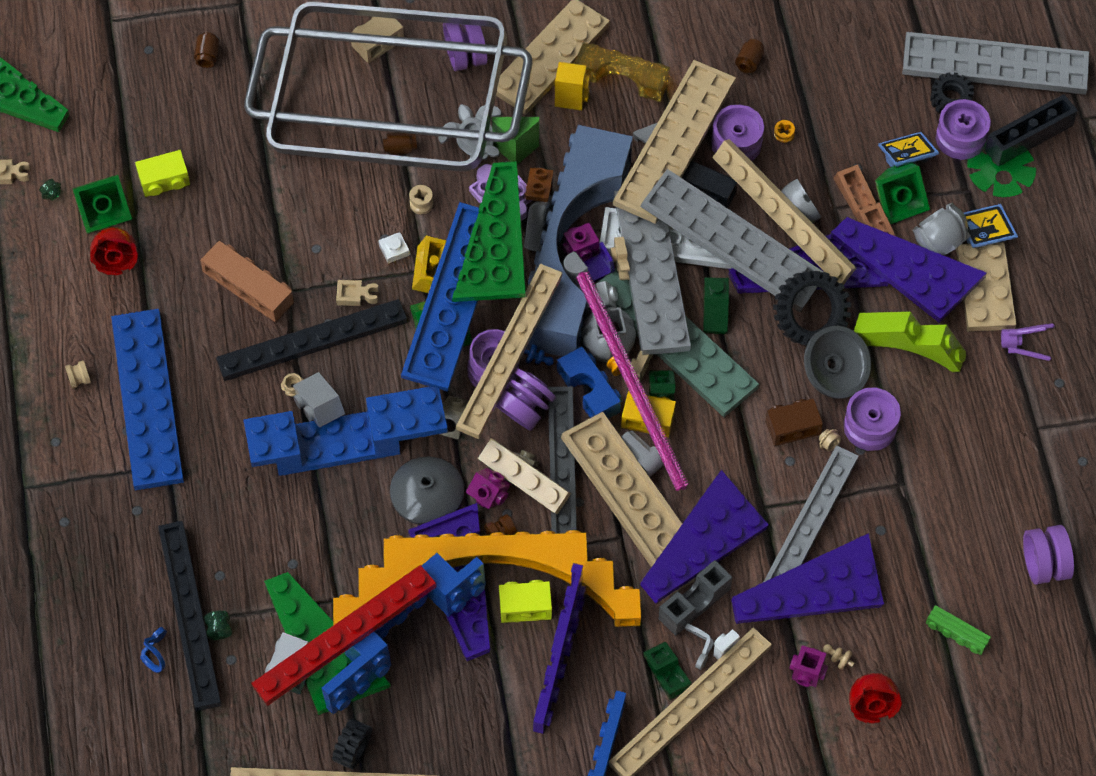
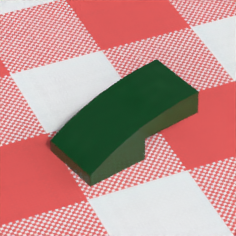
[643,641,692,700]

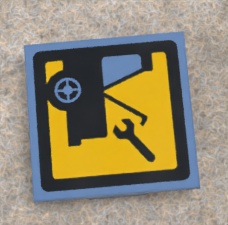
[878,132,939,167]
[964,204,1018,248]

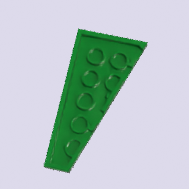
[0,57,69,132]
[452,161,526,302]
[264,572,390,715]

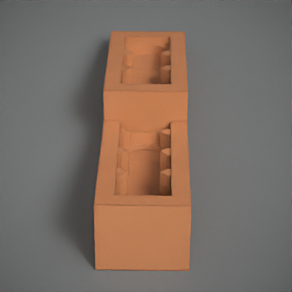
[834,164,895,236]

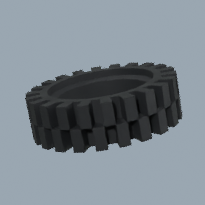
[773,271,851,346]

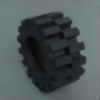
[930,72,974,113]
[332,718,372,770]

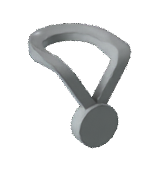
[685,624,714,670]

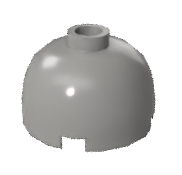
[781,179,821,223]

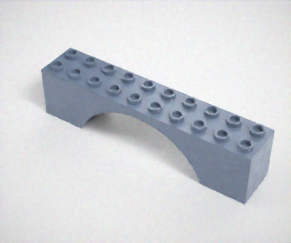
[525,125,633,357]

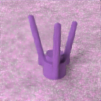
[1001,323,1055,361]

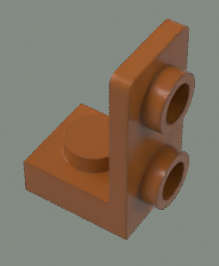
[525,168,554,202]

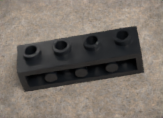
[985,94,1078,167]

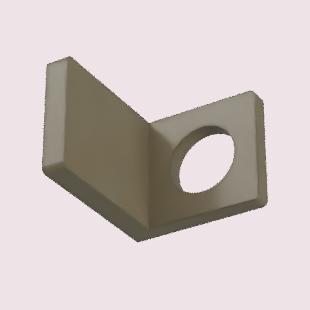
[439,396,469,439]

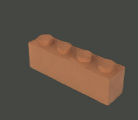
[200,241,294,323]

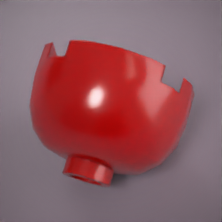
[90,227,138,275]
[849,673,902,723]

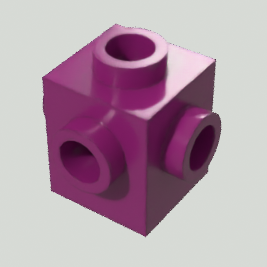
[561,223,600,261]
[466,468,511,509]
[789,645,828,687]

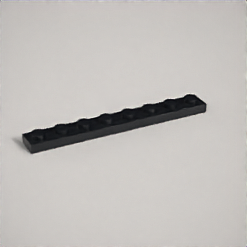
[216,299,407,382]
[158,520,221,712]

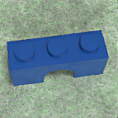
[557,346,622,419]

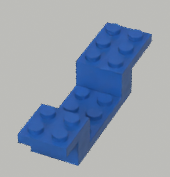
[243,386,448,476]
[322,553,486,715]

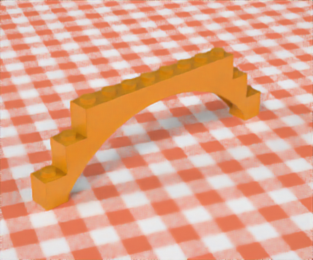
[333,530,641,627]

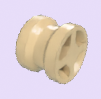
[409,185,433,215]
[65,360,91,389]

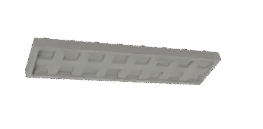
[902,32,1089,95]
[640,169,823,312]
[614,191,691,355]

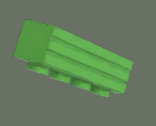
[926,605,991,655]

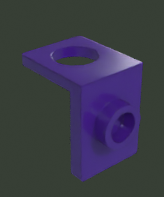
[584,242,615,283]

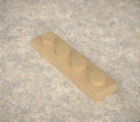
[478,438,571,514]

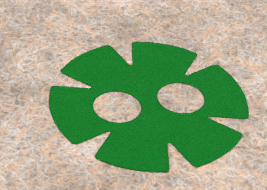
[967,141,1036,197]

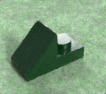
[649,370,675,401]

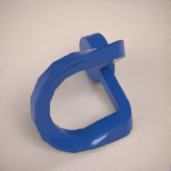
[140,627,167,673]

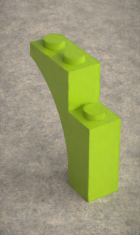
[854,312,966,372]

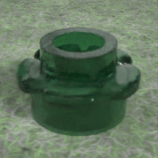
[39,179,61,201]

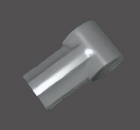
[621,431,664,477]

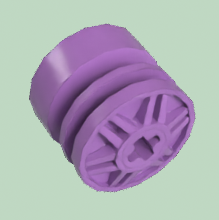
[467,329,520,390]
[496,368,556,431]

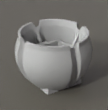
[912,202,970,255]
[581,306,636,363]

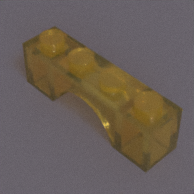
[574,42,670,102]

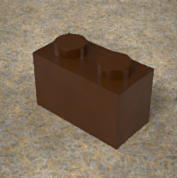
[765,398,823,446]

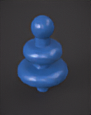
[524,344,554,366]

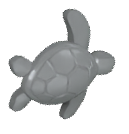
[438,104,502,160]

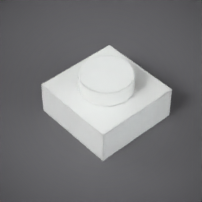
[378,232,410,264]
[596,281,618,309]
[713,629,740,660]

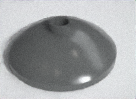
[804,326,871,399]
[390,456,464,525]

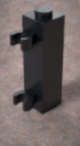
[682,161,737,208]

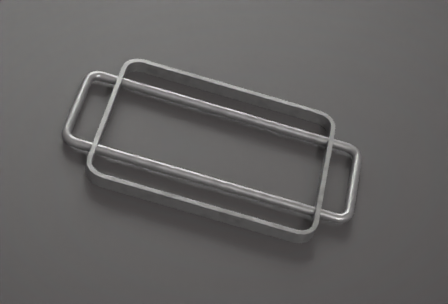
[244,2,532,172]

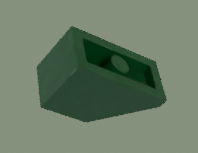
[703,277,729,334]

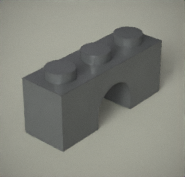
[658,560,732,636]

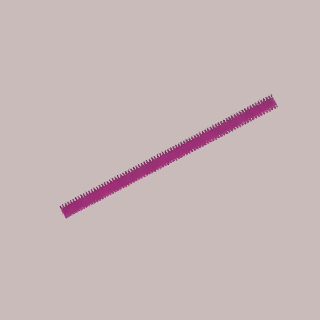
[576,272,689,491]

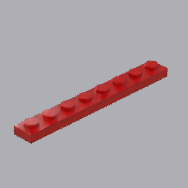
[251,565,436,706]

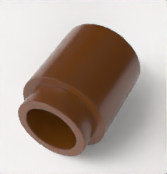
[194,32,220,68]
[735,39,764,73]
[382,132,417,155]

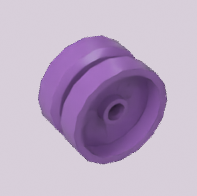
[443,23,487,72]
[935,99,991,160]
[711,105,764,161]
[844,388,901,451]
[1023,525,1074,584]

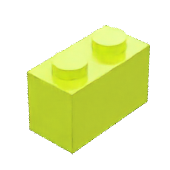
[135,150,190,197]
[499,580,552,623]

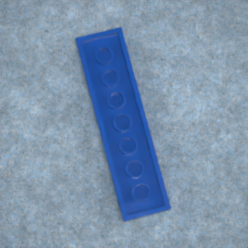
[401,202,479,392]
[111,309,184,490]

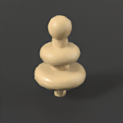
[823,644,855,670]

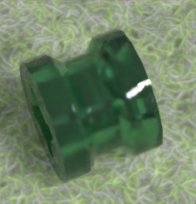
[204,611,232,640]

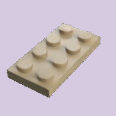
[956,242,1016,332]

